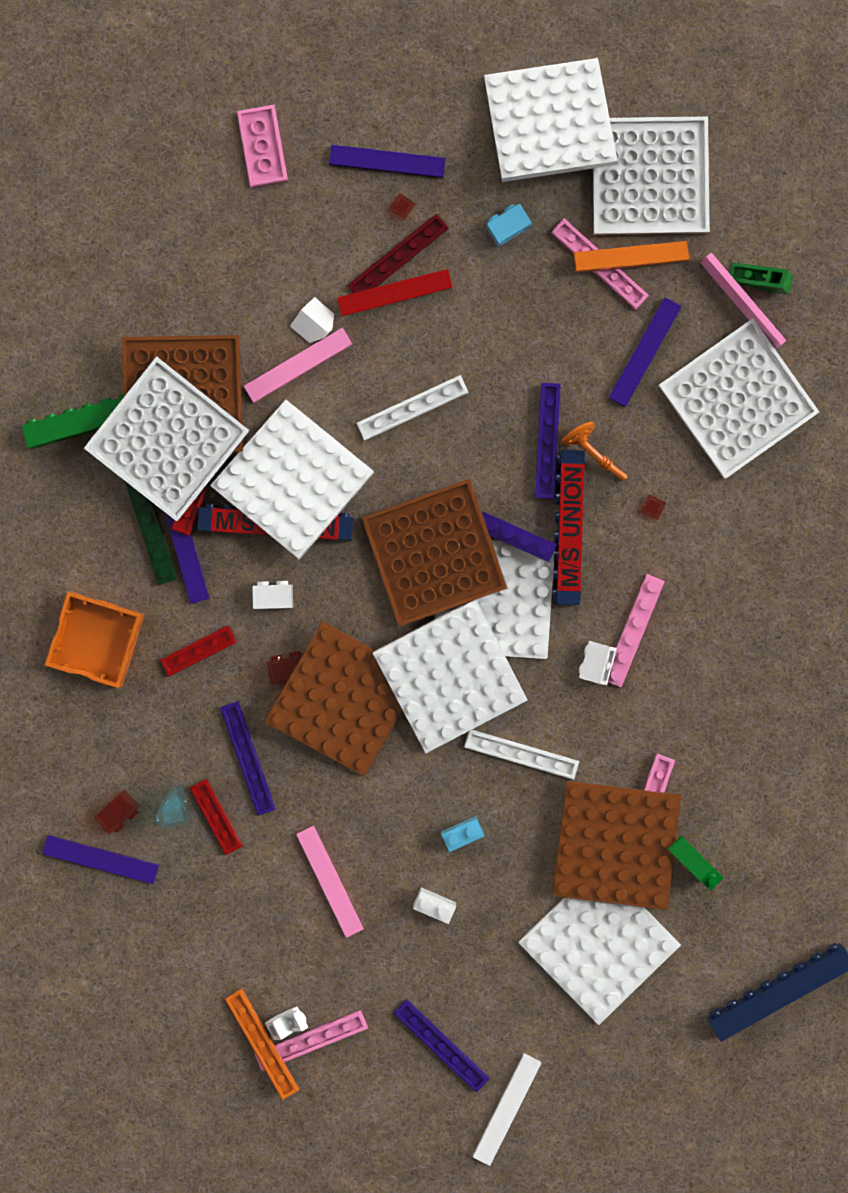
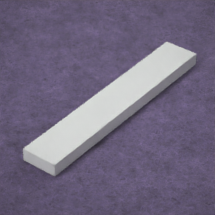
[356,375,469,441]
[464,730,579,780]
[473,1053,541,1166]

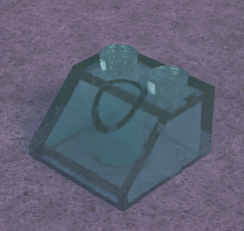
[156,782,190,830]

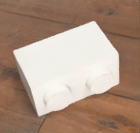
[253,581,293,609]
[579,641,617,685]
[413,887,456,924]

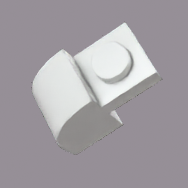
[265,1007,308,1040]

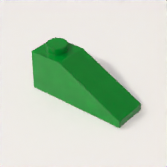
[730,262,794,295]
[668,835,724,891]

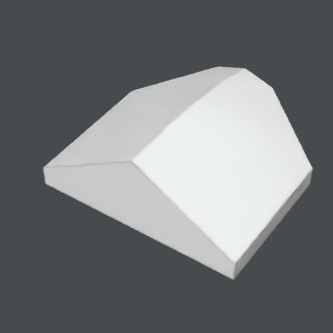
[290,297,334,343]

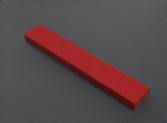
[337,269,453,317]

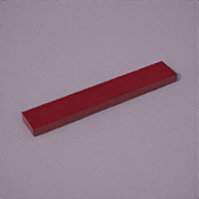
[347,213,449,293]

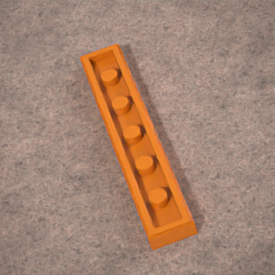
[573,241,689,273]
[225,988,300,1101]

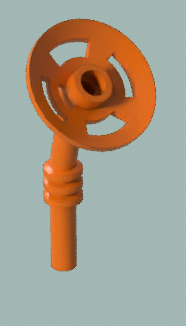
[561,422,627,481]

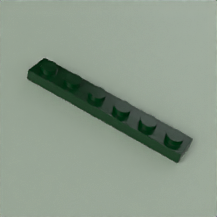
[124,480,178,585]

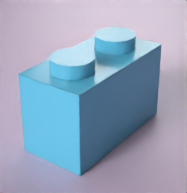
[486,204,532,247]
[441,816,484,852]

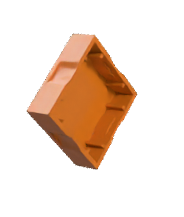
[45,591,145,688]

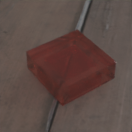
[389,193,416,221]
[640,494,666,520]

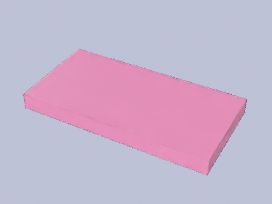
[237,105,288,188]

